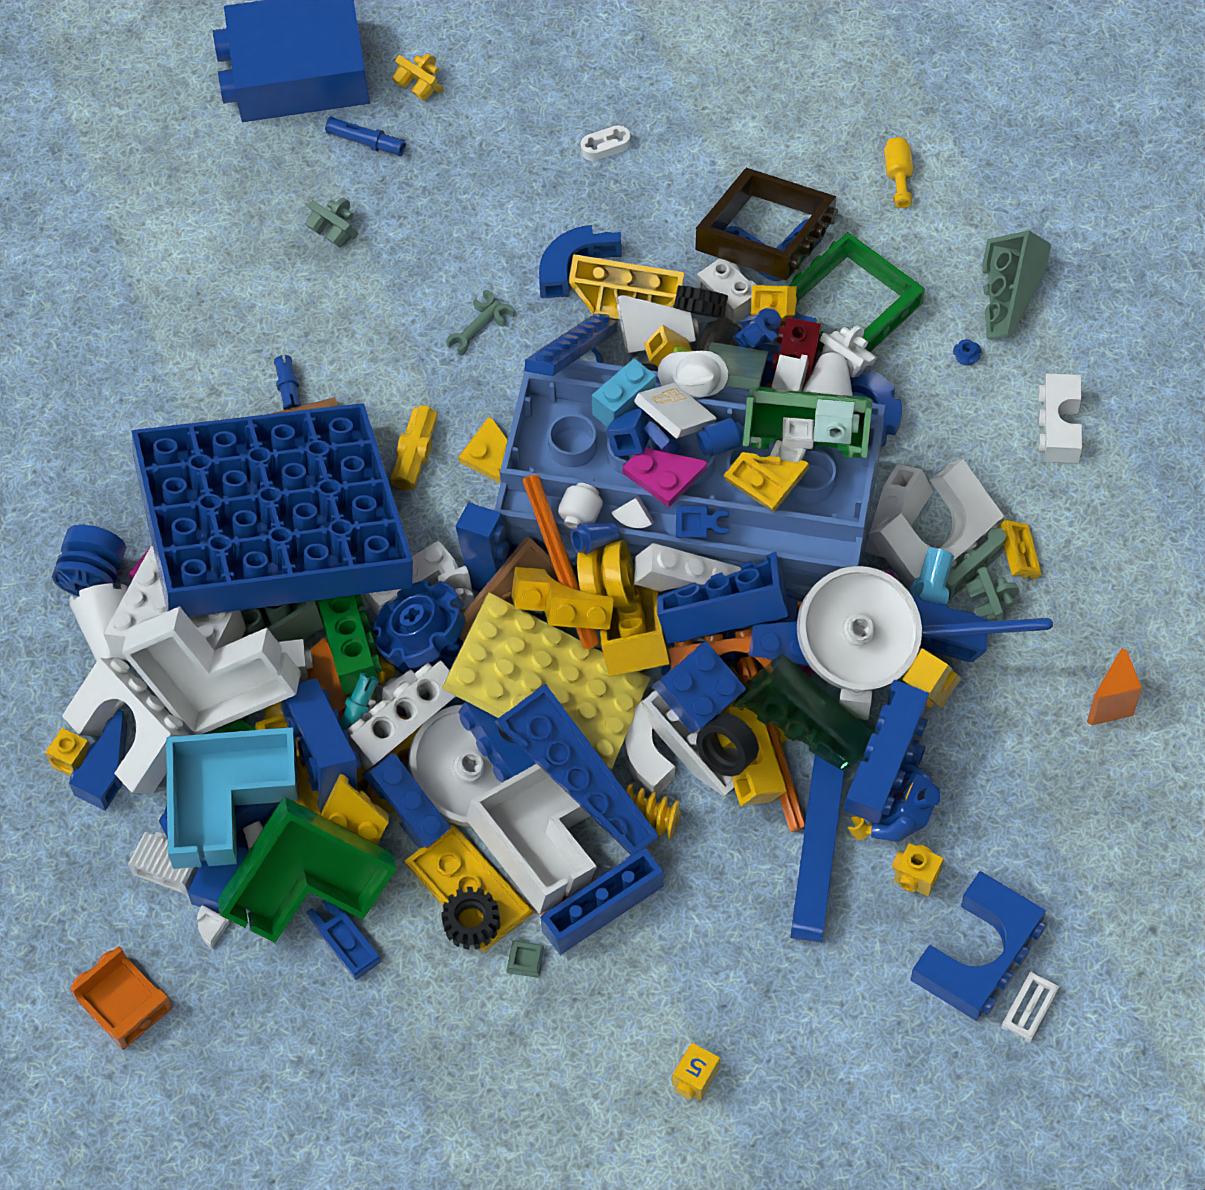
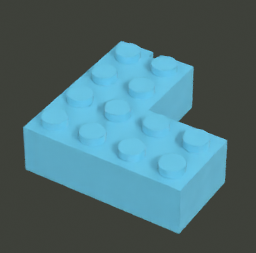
[166,727,299,869]

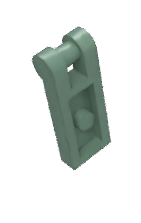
[945,528,1006,600]

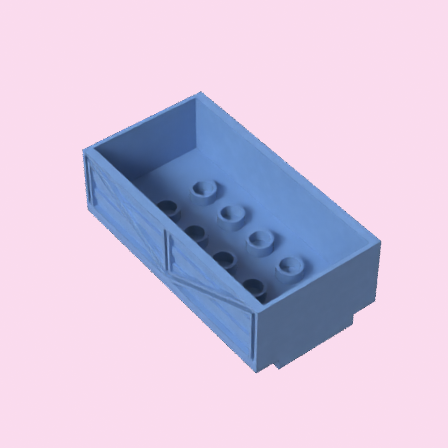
[494,353,885,602]

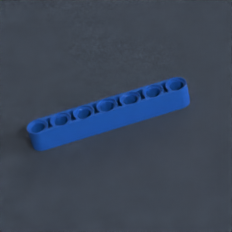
[790,740,848,943]

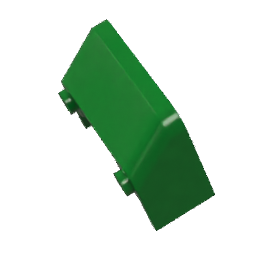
[743,387,873,458]

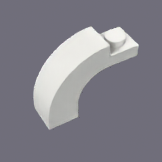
[625,701,675,797]

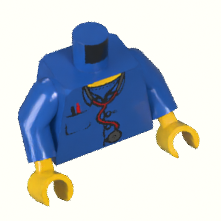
[848,762,940,842]

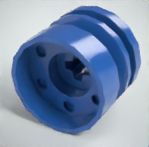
[52,524,127,596]

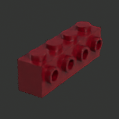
[767,317,822,391]

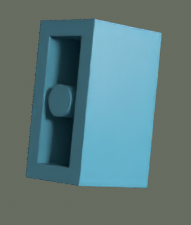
[592,358,656,427]

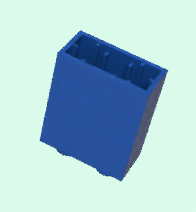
[213,0,370,122]

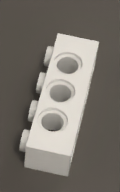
[347,661,456,770]

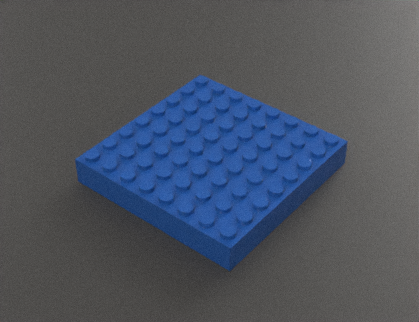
[131,403,413,617]

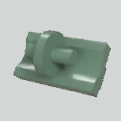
[305,198,359,248]
[965,567,1019,622]

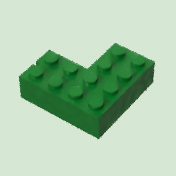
[218,796,397,943]

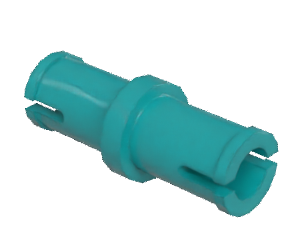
[340,673,379,735]

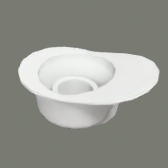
[658,351,728,398]

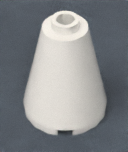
[803,352,853,396]
[69,583,128,662]

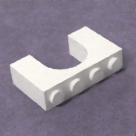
[867,459,1004,590]
[62,658,190,794]

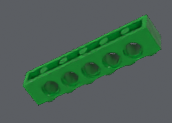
[318,594,382,695]

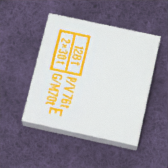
[634,382,717,438]

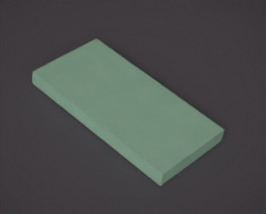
[708,342,768,390]

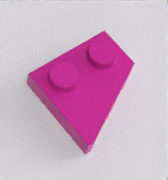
[622,448,708,508]

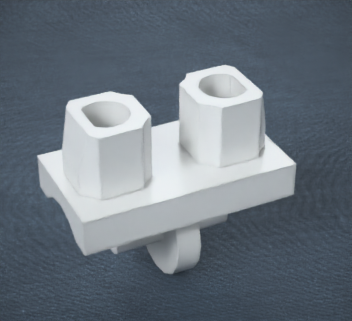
[820,325,877,378]
[437,560,474,613]

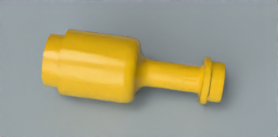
[884,137,914,208]

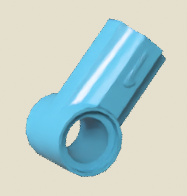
[909,547,954,604]

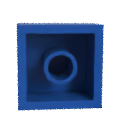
[652,641,746,733]

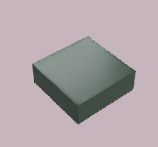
[506,940,544,978]

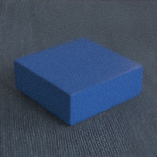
[643,421,681,454]

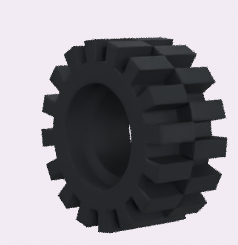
[674,285,728,318]
[441,887,500,950]

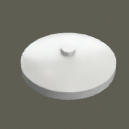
[797,566,922,692]
[408,705,514,827]

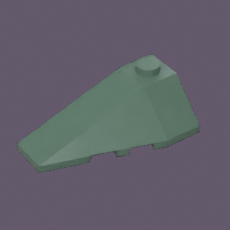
[982,230,1051,340]

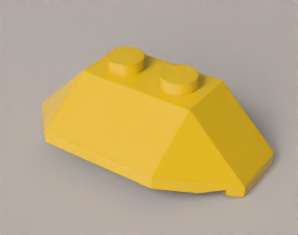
[569,254,685,320]

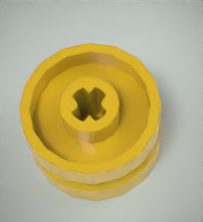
[577,540,635,608]

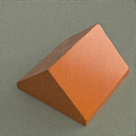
[1087,648,1142,725]

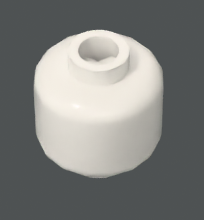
[558,483,603,529]

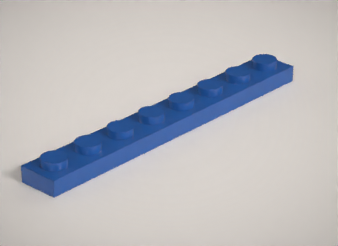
[524,313,618,376]

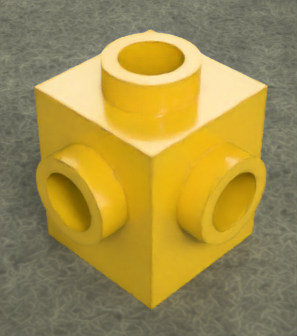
[892,843,944,897]

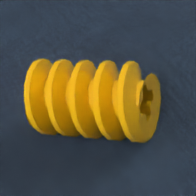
[625,783,681,839]

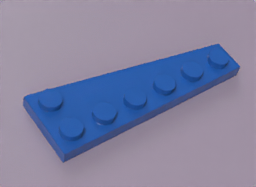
[495,684,659,855]

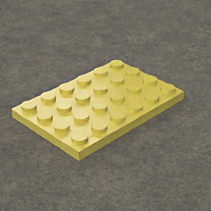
[442,592,650,771]

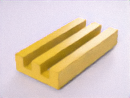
[999,520,1042,579]

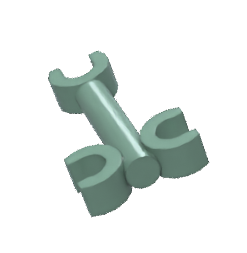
[446,290,515,355]

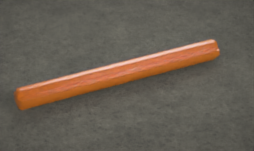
[522,474,599,649]
[737,656,806,832]

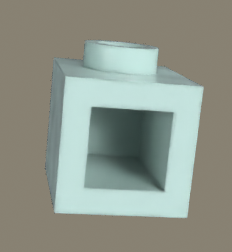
[814,399,860,444]

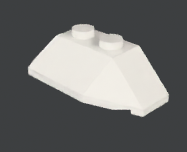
[641,690,739,796]

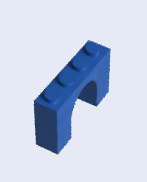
[911,871,1047,1021]

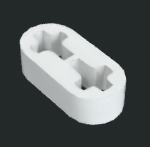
[580,125,631,161]

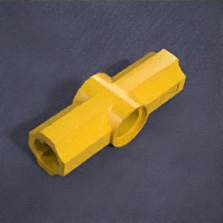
[390,405,438,491]

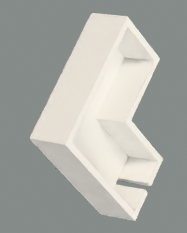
[103,546,246,660]
[121,606,301,735]
[466,764,596,914]

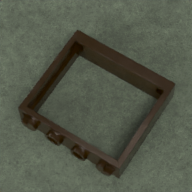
[695,167,838,281]

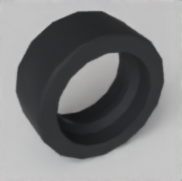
[696,713,759,777]

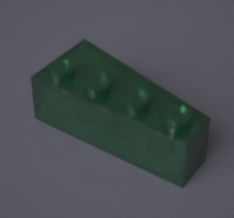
[733,653,873,771]

